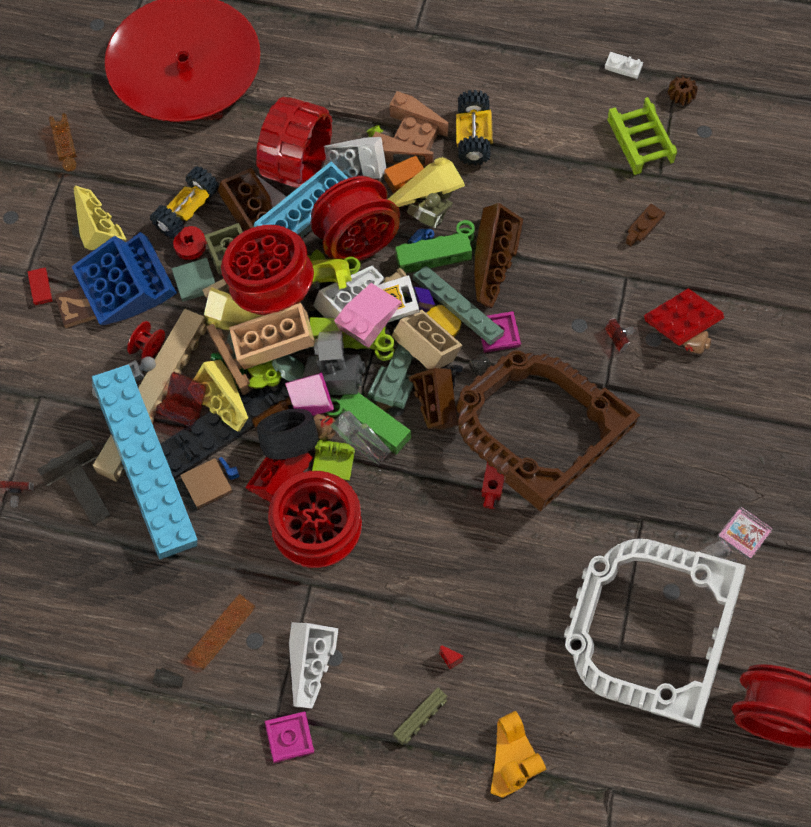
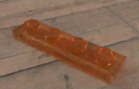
[187,594,256,670]

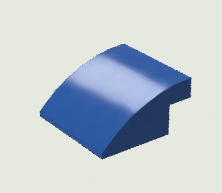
[72,232,177,325]

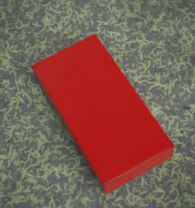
[27,267,53,305]

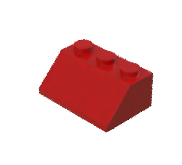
[245,453,313,502]

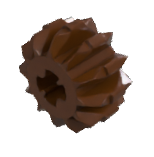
[668,75,698,106]

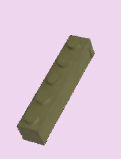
[393,688,447,745]

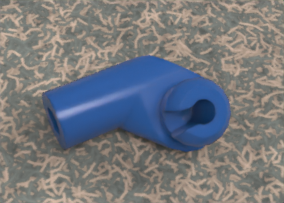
[408,229,434,244]

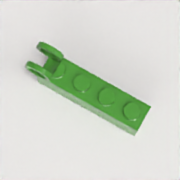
[395,220,475,273]
[325,392,411,455]

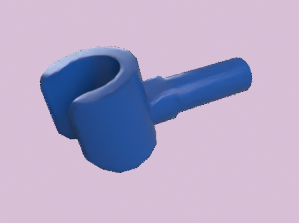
[218,457,240,480]

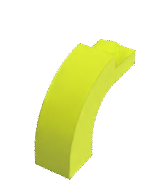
[311,259,352,289]

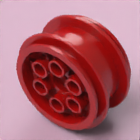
[310,176,400,261]
[221,225,314,315]
[268,471,362,568]
[731,664,811,749]

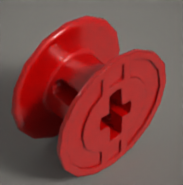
[127,321,165,359]

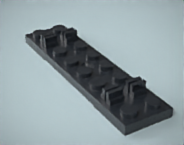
[160,377,290,481]

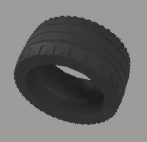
[257,409,318,460]

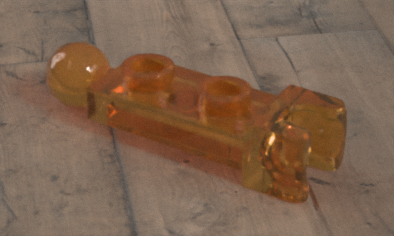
[49,113,77,171]

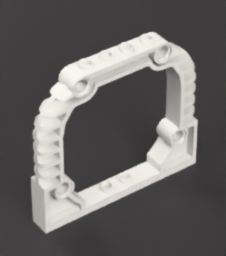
[564,539,746,728]

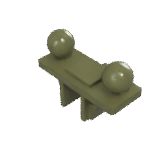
[407,191,453,228]

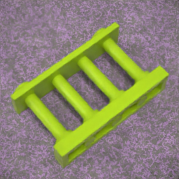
[607,97,677,175]

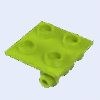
[312,440,356,481]

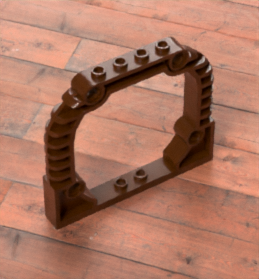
[456,350,640,512]

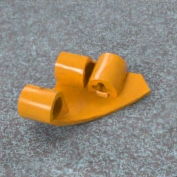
[490,711,546,798]

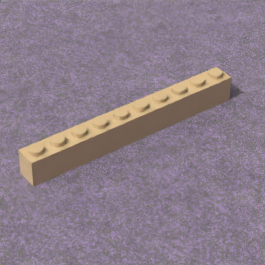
[93,309,207,482]

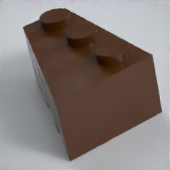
[408,368,458,429]

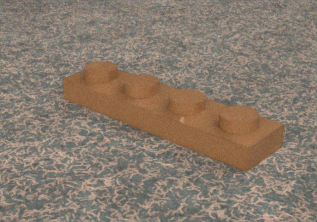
[207,324,250,395]

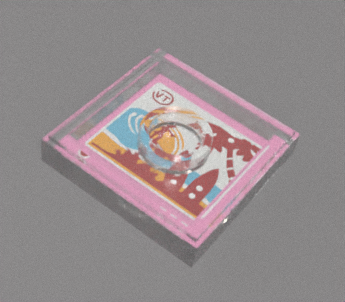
[717,506,773,560]

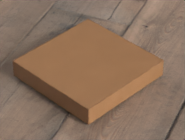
[180,458,233,510]

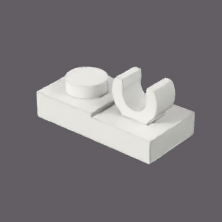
[605,52,643,79]

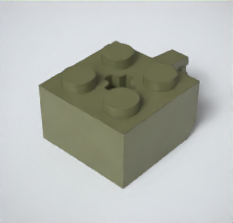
[204,223,243,276]

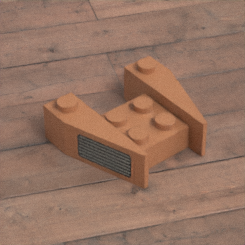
[373,91,448,166]

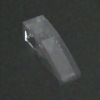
[330,411,391,464]

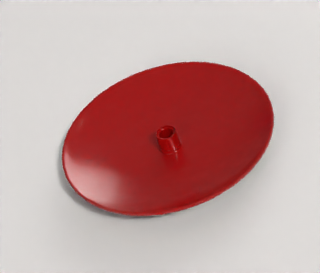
[105,0,261,122]

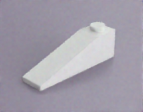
[289,622,338,708]

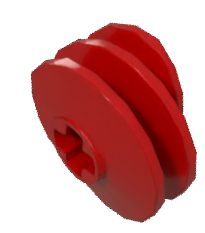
[173,226,206,260]

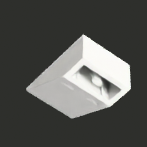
[324,137,386,179]

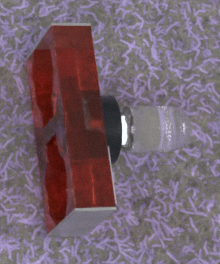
[605,318,635,352]
[0,481,34,508]

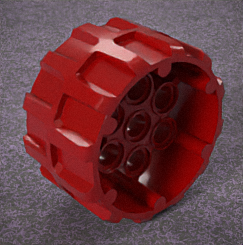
[256,97,332,188]

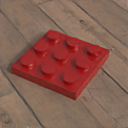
[644,288,724,346]

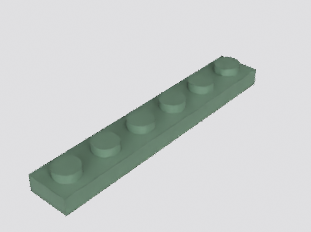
[413,266,504,345]

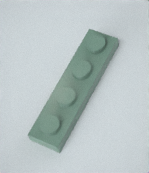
[374,344,414,406]

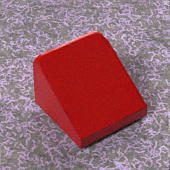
[439,645,464,669]

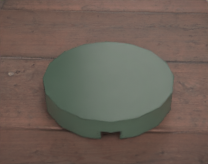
[272,355,305,382]

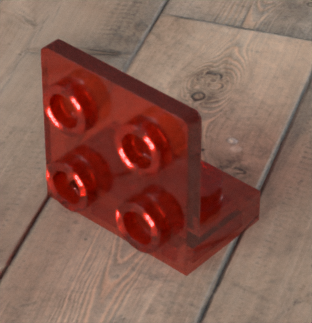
[156,372,207,427]

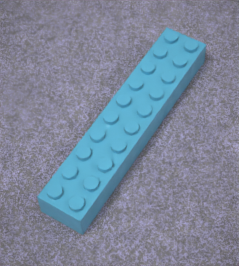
[92,364,198,560]

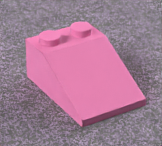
[334,283,402,348]

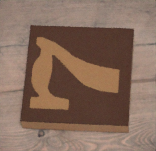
[55,287,97,328]

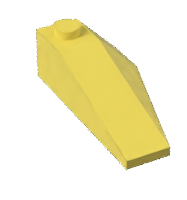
[388,157,465,207]
[74,186,126,250]
[204,287,264,330]
[188,360,248,432]

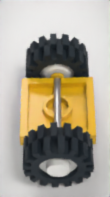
[456,90,493,166]
[150,166,219,239]

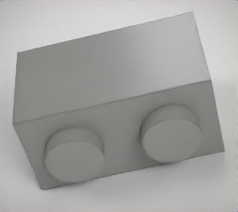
[314,330,344,361]

